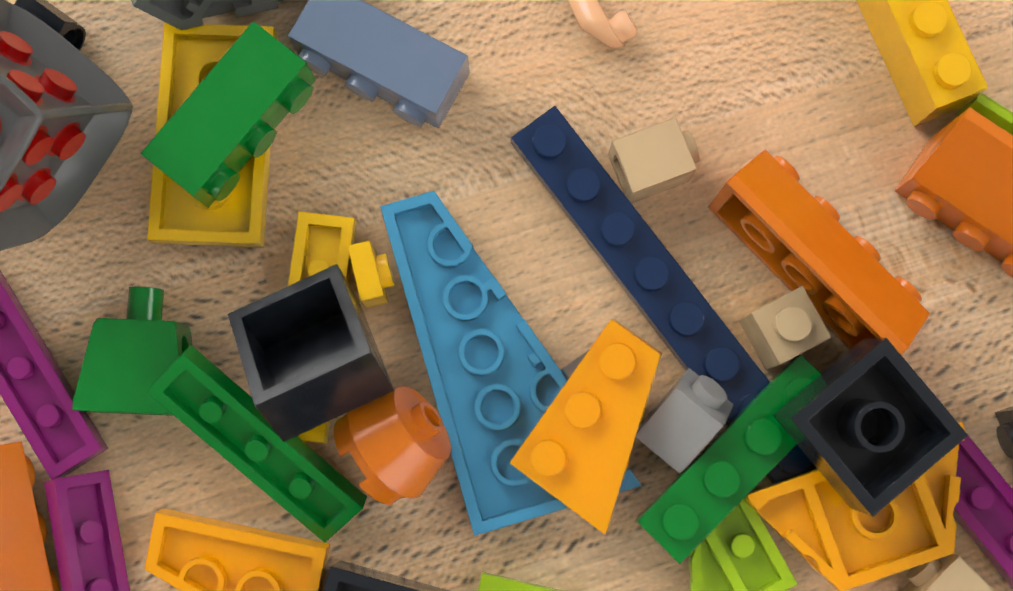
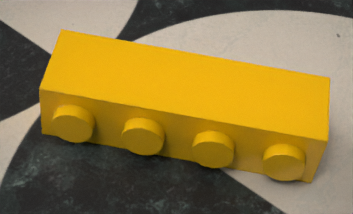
[856,0,989,127]

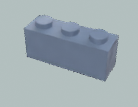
[288,0,470,129]

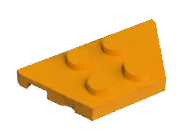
[745,422,965,591]

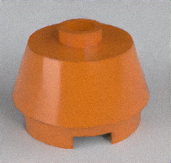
[334,386,451,505]

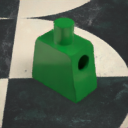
[72,286,192,416]

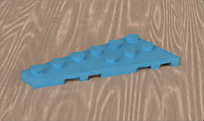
[380,191,642,536]

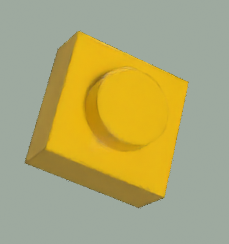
[347,240,395,308]

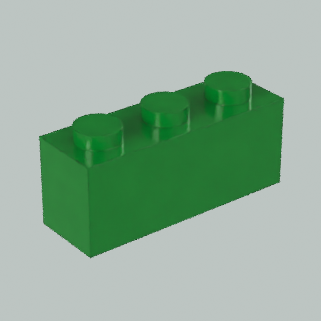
[140,21,316,208]

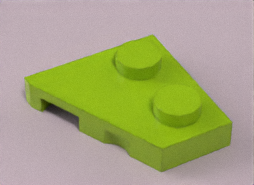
[688,498,798,591]

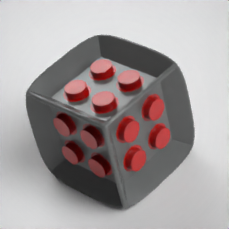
[0,0,133,251]

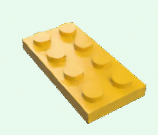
[147,23,278,248]

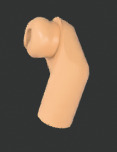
[568,0,638,48]

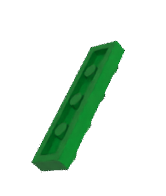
[146,345,367,543]
[635,354,821,564]

